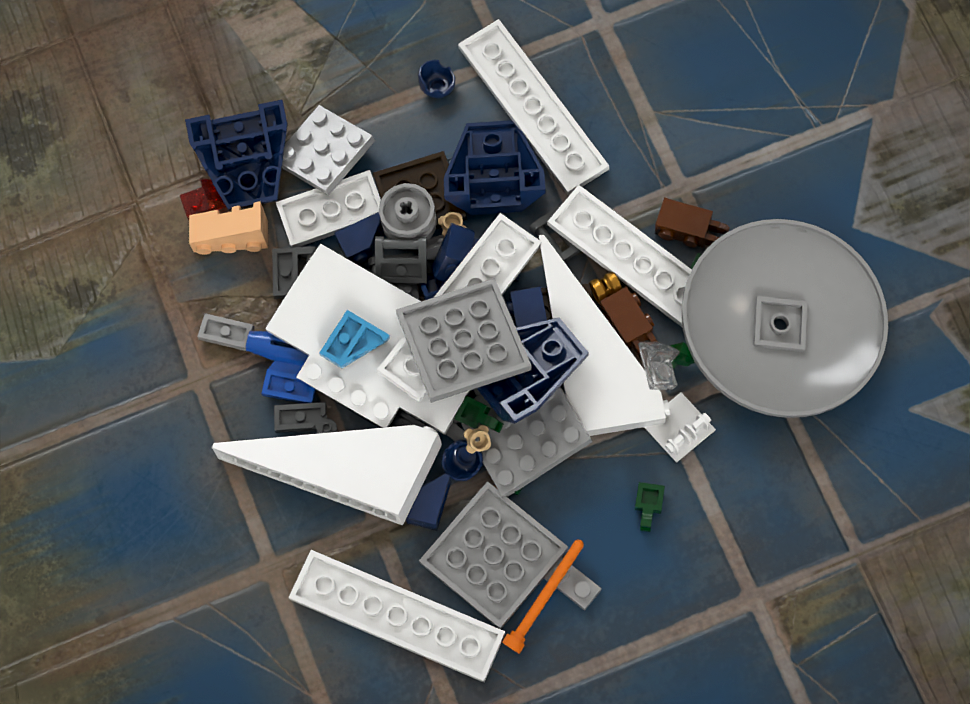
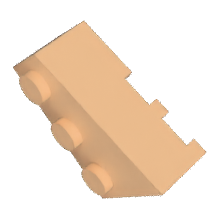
[189,201,268,255]

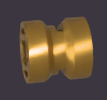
[589,272,622,304]

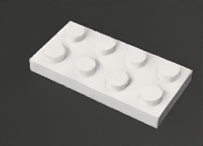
[276,170,381,248]

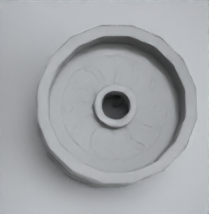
[379,183,437,241]

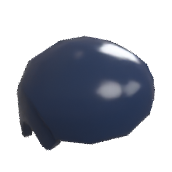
[418,59,456,99]
[441,440,483,481]

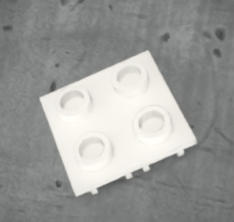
[644,392,716,463]

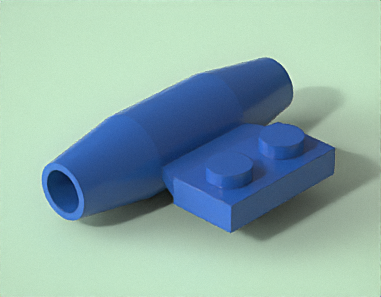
[246,331,316,404]

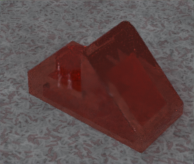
[180,179,226,220]

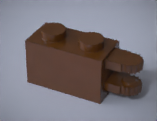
[655,197,730,248]
[600,287,661,361]

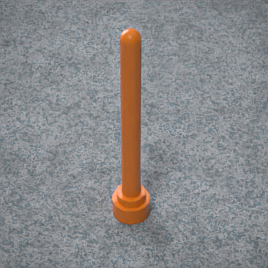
[502,539,584,654]

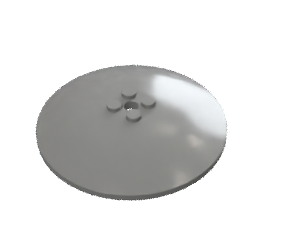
[682,219,888,418]

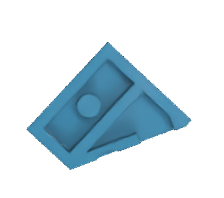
[319,310,390,368]

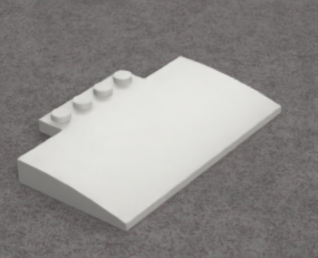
[266,244,472,435]

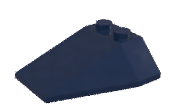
[444,120,546,215]
[477,317,589,424]

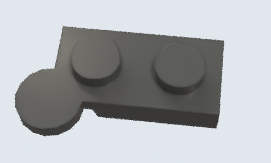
[274,402,338,434]

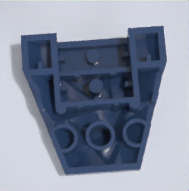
[185,100,288,211]

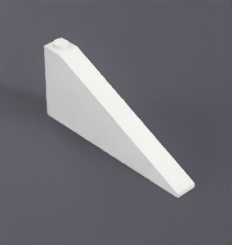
[539,235,670,436]
[212,425,442,526]

